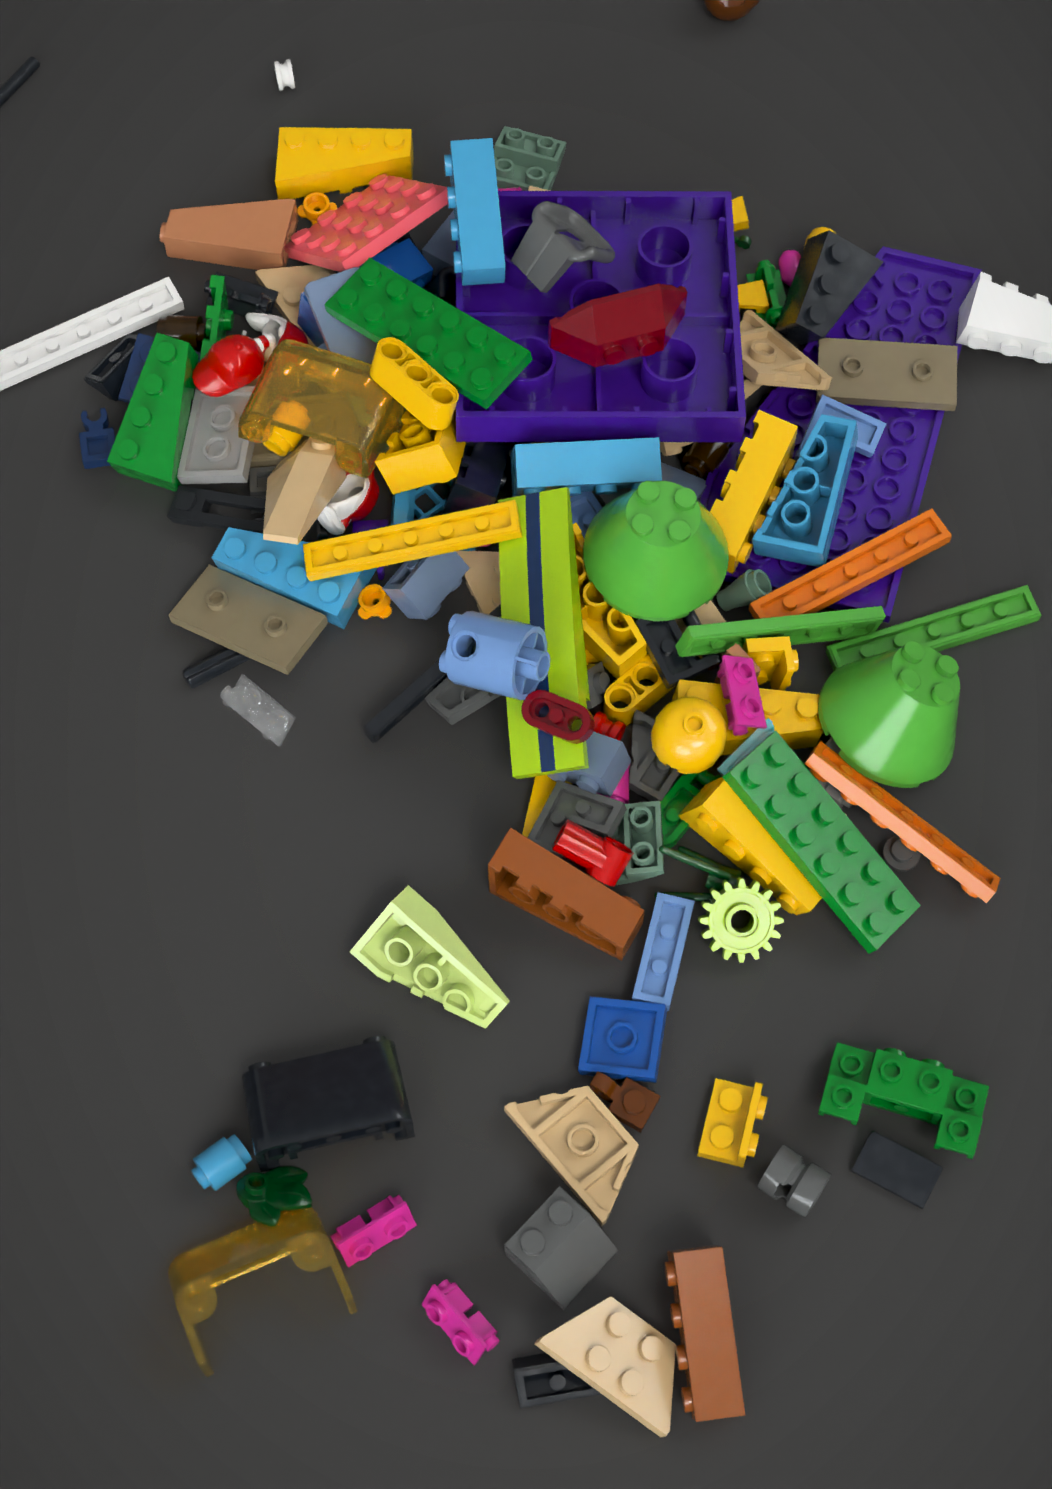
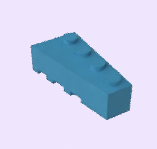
[444,138,506,286]
[752,414,858,567]
[510,437,662,497]
[212,527,377,629]

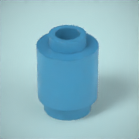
[191,1134,252,1191]

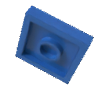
[578,997,667,1083]

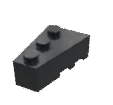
[775,230,883,345]
[441,442,518,515]

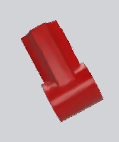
[552,819,634,887]

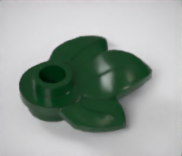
[236,1166,312,1227]

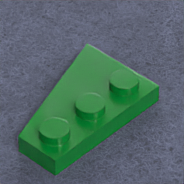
[200,275,234,361]

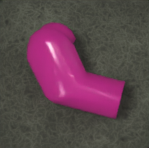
[778,250,801,287]

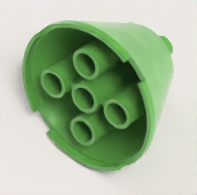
[583,481,729,621]
[818,641,960,788]

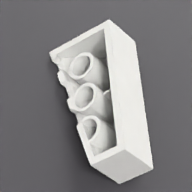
[956,272,1052,363]

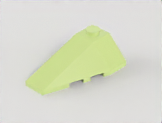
[350,885,510,1029]

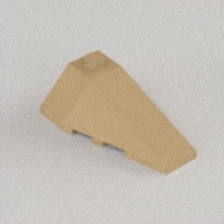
[263,434,346,545]

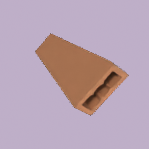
[160,199,299,270]

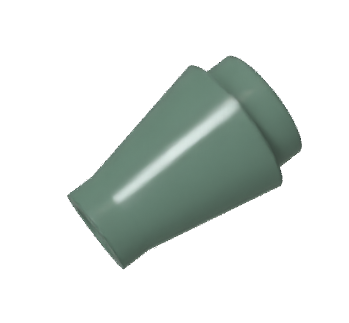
[717,569,772,611]

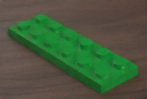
[324,258,532,409]
[723,731,921,954]

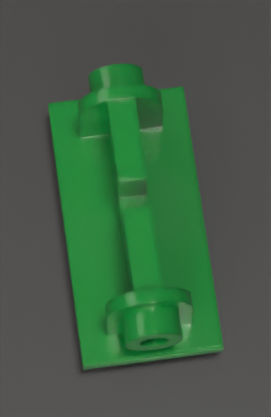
[746,260,786,329]

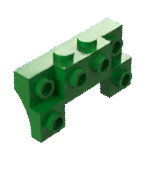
[818,1042,989,1159]

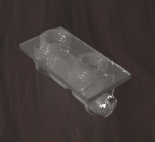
[220,674,296,747]

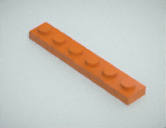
[749,508,952,619]
[805,741,1001,903]

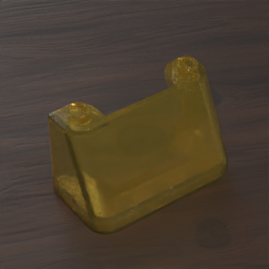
[238,339,404,479]

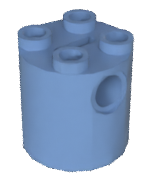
[439,611,550,700]

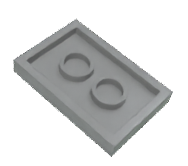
[177,386,265,484]

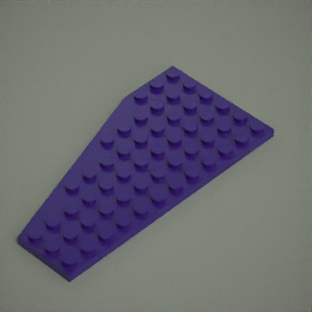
[700,246,982,623]

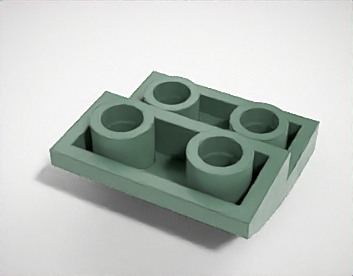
[494,126,567,191]
[591,800,664,887]

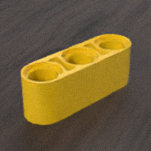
[369,337,459,430]
[603,654,675,726]

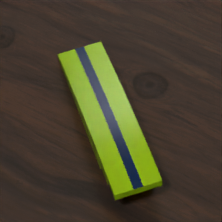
[498,487,590,779]

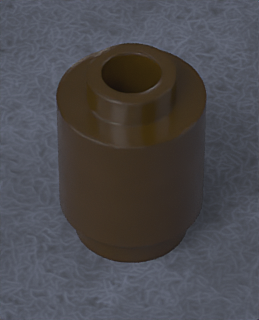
[157,315,209,351]
[682,442,730,480]

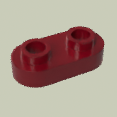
[521,690,595,744]

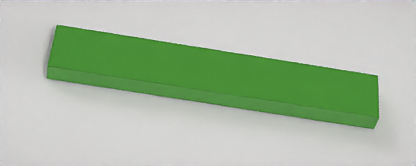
[826,585,1041,671]
[675,606,886,657]

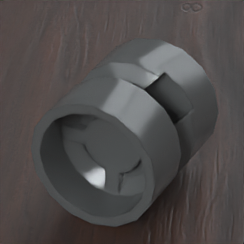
[757,1144,832,1218]

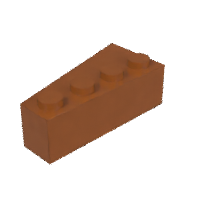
[488,827,645,961]
[665,1245,745,1422]

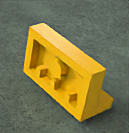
[742,636,799,691]
[697,1078,768,1168]

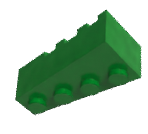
[107,333,199,492]

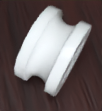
[274,59,295,91]

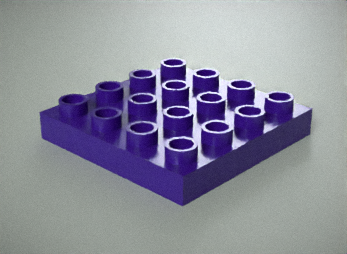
[456,191,746,442]

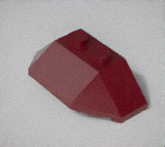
[548,283,688,367]

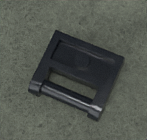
[635,610,723,689]

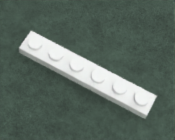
[0,277,185,391]

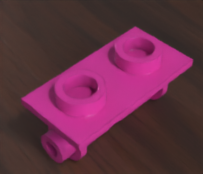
[717,655,767,736]
[330,1194,417,1268]
[421,1279,500,1366]

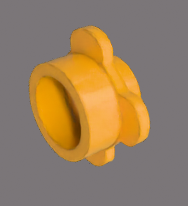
[297,192,337,225]
[358,584,392,620]

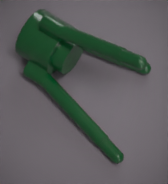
[654,845,741,902]

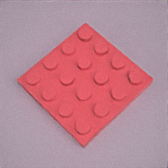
[284,174,448,272]

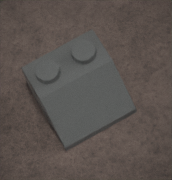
[504,1186,618,1310]

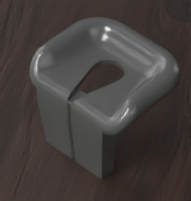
[511,201,615,293]

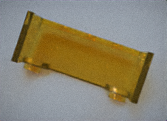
[168,1207,358,1377]

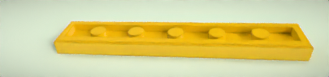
[303,500,522,581]

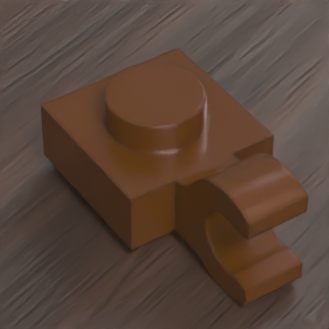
[590,1071,661,1133]

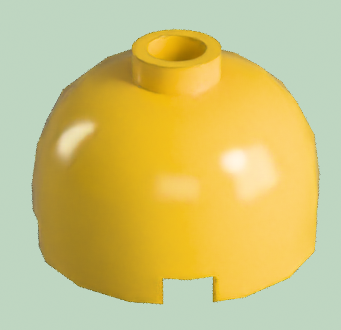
[651,696,727,774]

